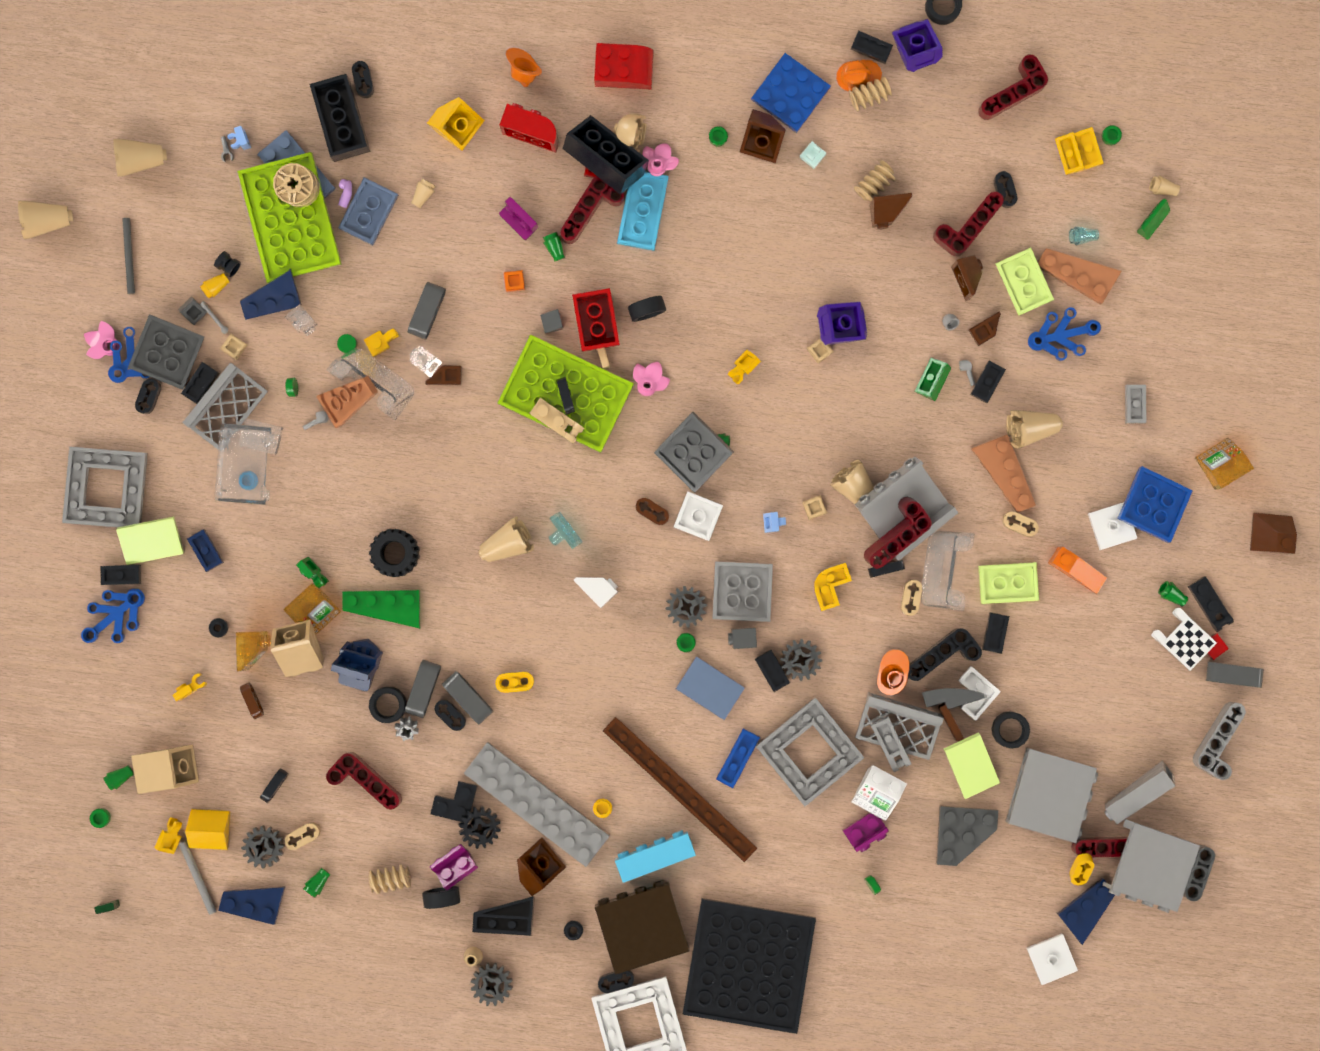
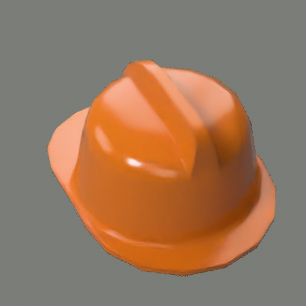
[506,48,542,87]
[836,60,882,91]
[877,650,910,695]

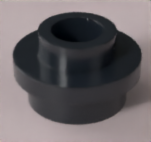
[209,618,228,638]
[564,921,583,940]

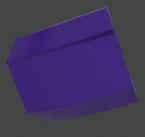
[892,19,943,72]
[817,302,867,345]

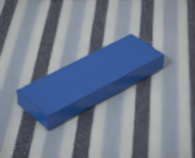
[716,728,760,788]

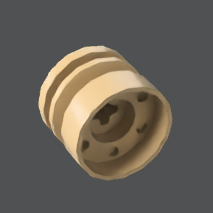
[273,163,320,207]

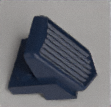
[331,639,383,691]

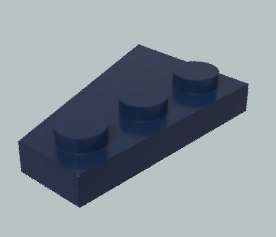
[240,269,302,320]
[1057,878,1115,945]
[218,886,285,925]

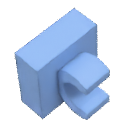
[227,126,251,150]
[763,512,786,533]

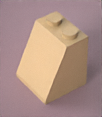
[271,620,324,677]
[131,744,199,794]

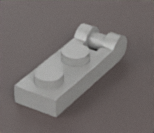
[871,716,911,772]

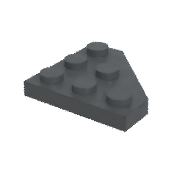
[936,806,998,866]

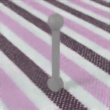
[200,301,228,334]

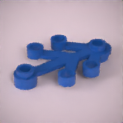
[1028,307,1101,361]
[108,326,149,383]
[81,589,145,643]

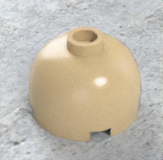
[613,113,647,152]

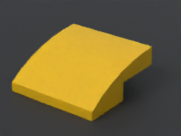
[1055,127,1104,175]

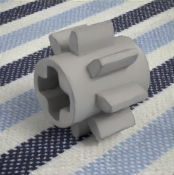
[395,716,419,741]

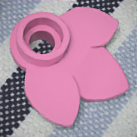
[642,143,679,176]
[84,321,120,359]
[633,362,670,396]

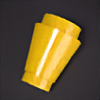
[200,273,230,299]

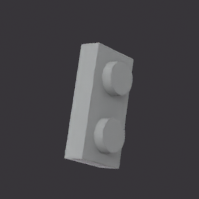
[1125,385,1146,424]

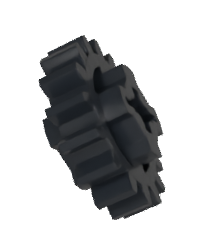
[458,806,501,849]

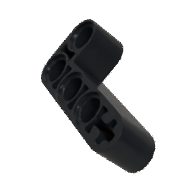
[908,628,982,681]

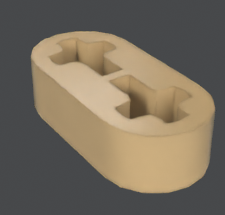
[1002,511,1039,537]
[901,580,922,616]
[285,822,321,850]

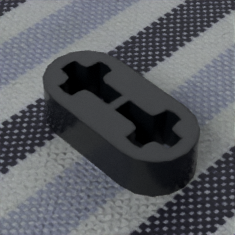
[352,61,374,98]
[994,171,1018,208]
[556,377,575,414]
[135,379,161,414]
[868,560,905,578]
[434,700,466,731]
[260,768,289,804]
[598,970,634,993]

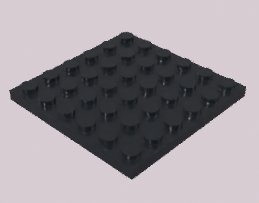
[682,898,816,1034]

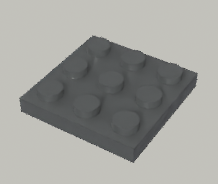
[128,314,205,390]
[654,412,734,493]

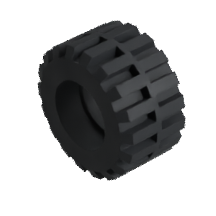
[369,529,420,577]

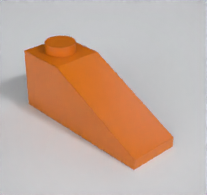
[1048,546,1107,594]

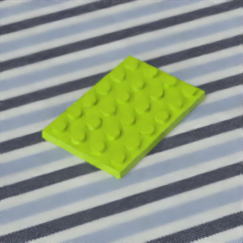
[237,152,342,283]
[498,334,634,453]

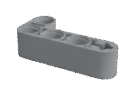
[1193,702,1246,780]

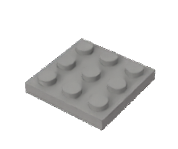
[712,562,773,622]

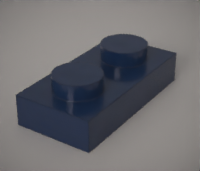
[187,529,224,572]

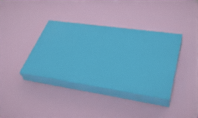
[617,171,669,251]

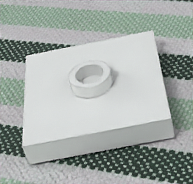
[674,491,723,541]
[1088,502,1137,550]
[1026,934,1078,985]

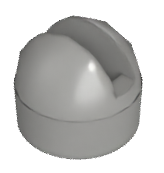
[942,314,959,331]

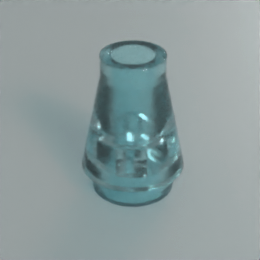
[1069,226,1099,246]

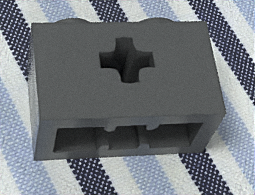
[728,628,757,649]

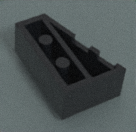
[472,896,535,936]

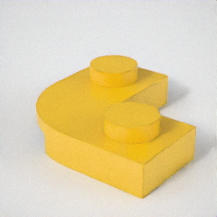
[814,563,852,611]

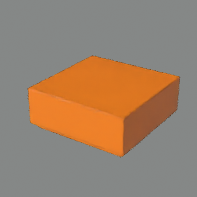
[504,270,525,292]

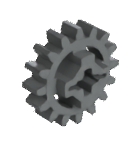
[666,586,707,628]
[780,639,822,681]
[241,825,285,869]
[471,963,513,1006]

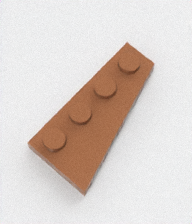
[1038,248,1122,305]
[316,376,378,428]
[971,435,1036,513]

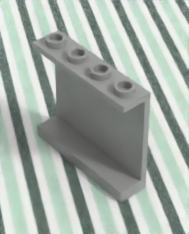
[855,457,958,561]
[1005,748,1098,843]
[1103,819,1200,913]

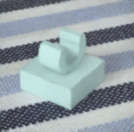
[800,141,827,169]

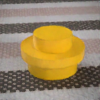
[593,798,612,818]

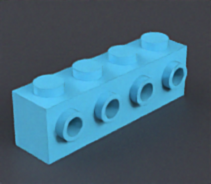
[615,830,696,883]

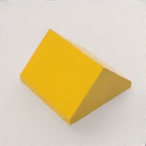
[185,809,230,850]

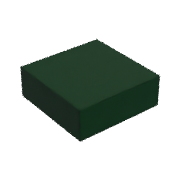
[94,900,120,914]

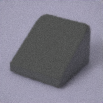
[178,297,207,325]
[540,309,563,334]

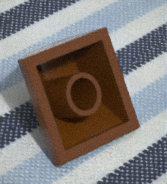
[740,109,786,164]
[869,193,912,230]
[951,255,983,302]
[1250,512,1297,554]
[517,838,566,896]

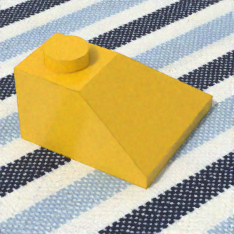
[427,97,485,151]

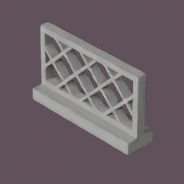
[182,363,268,451]
[855,692,944,760]

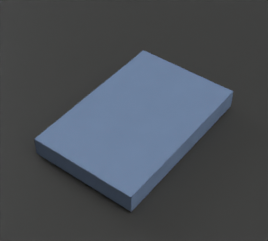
[338,177,399,246]
[676,656,745,720]

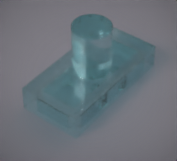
[549,512,583,549]

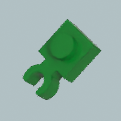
[296,557,329,588]

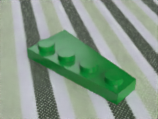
[342,590,420,629]

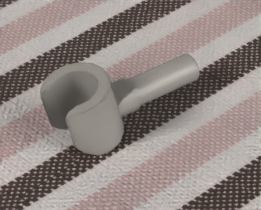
[221,136,234,162]
[959,360,975,386]
[303,411,328,430]

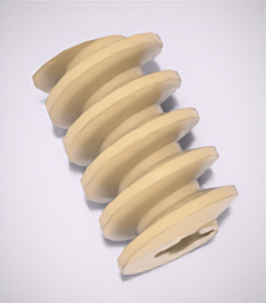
[849,77,892,112]
[854,160,896,202]
[369,864,411,894]

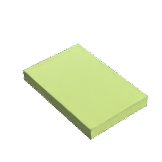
[995,247,1054,316]
[116,516,184,565]
[978,562,1039,604]
[944,732,1000,799]

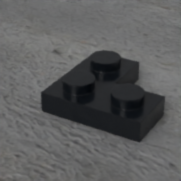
[430,781,478,822]

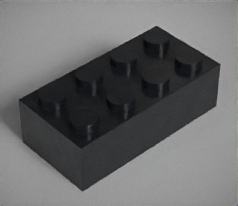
[309,74,371,162]
[562,115,649,194]

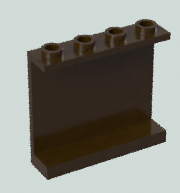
[595,880,689,975]

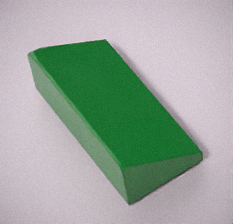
[1137,199,1170,240]
[914,358,951,401]

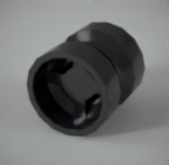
[214,251,241,277]

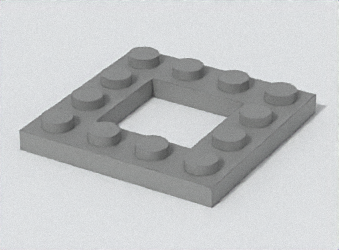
[62,447,148,527]
[756,698,864,806]

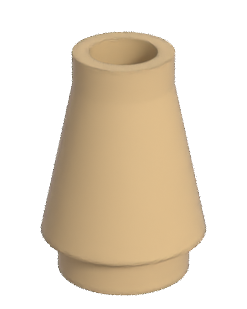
[1149,176,1180,196]
[411,178,435,208]
[464,947,483,966]

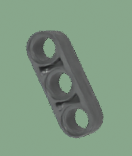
[407,282,446,340]
[405,660,441,718]
[1206,662,1264,688]
[442,671,494,725]
[1183,845,1215,901]

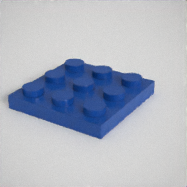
[751,53,831,133]
[1117,466,1193,543]

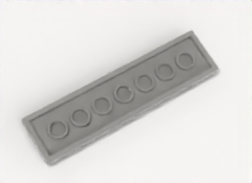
[464,742,610,867]

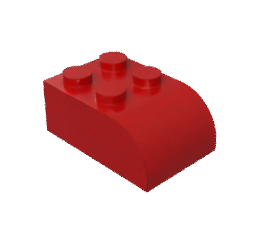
[594,43,654,90]
[499,103,558,153]
[572,288,620,352]

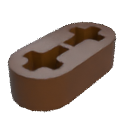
[636,498,669,525]
[240,682,264,719]

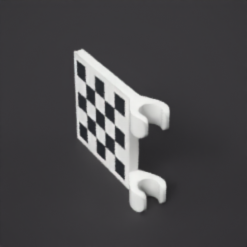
[1151,608,1217,671]

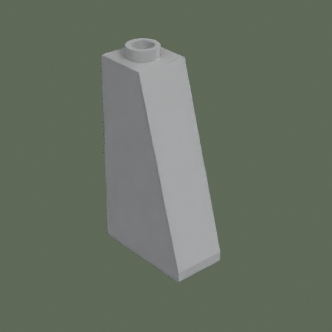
[1104,761,1175,824]

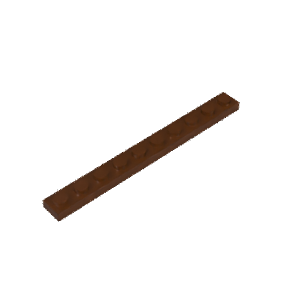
[603,717,757,863]

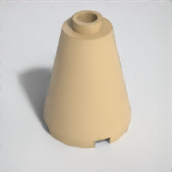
[113,138,167,177]
[18,201,73,239]
[1006,410,1063,449]
[830,460,874,504]
[478,516,534,562]

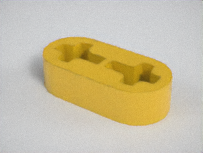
[1069,853,1094,885]

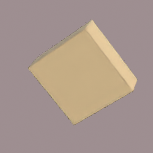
[220,334,248,360]
[807,338,834,364]
[597,348,610,370]
[802,495,827,520]

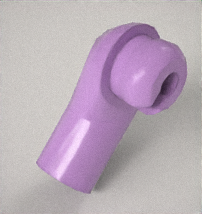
[338,179,352,208]

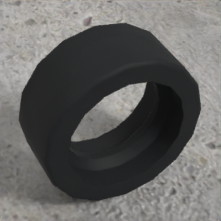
[925,0,962,25]
[628,295,666,322]
[369,686,407,723]
[991,711,1030,749]
[422,886,461,909]

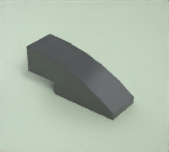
[922,688,987,709]

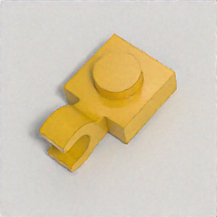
[364,328,399,357]
[728,350,761,385]
[172,673,207,701]
[154,817,182,854]

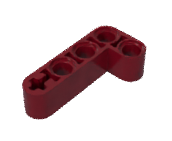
[978,54,1048,120]
[560,176,625,244]
[933,192,1004,257]
[864,496,932,569]
[326,752,402,810]
[1071,837,1128,858]

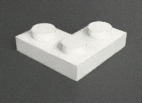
[958,666,1001,721]

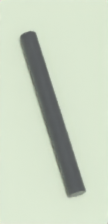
[122,218,135,294]

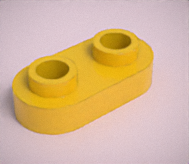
[495,672,534,693]

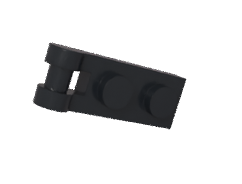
[1188,576,1234,632]

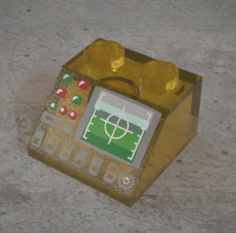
[1195,438,1254,490]
[283,583,341,635]
[236,631,271,671]

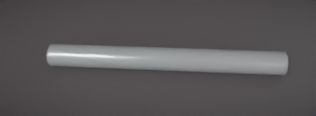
[179,841,217,915]

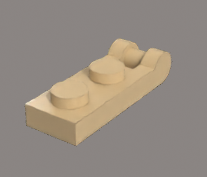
[529,398,584,444]

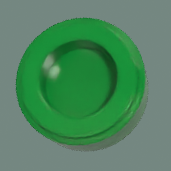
[1101,125,1122,146]
[709,126,728,147]
[337,334,357,354]
[285,377,298,397]
[676,633,696,652]
[89,808,111,828]
[864,875,881,895]

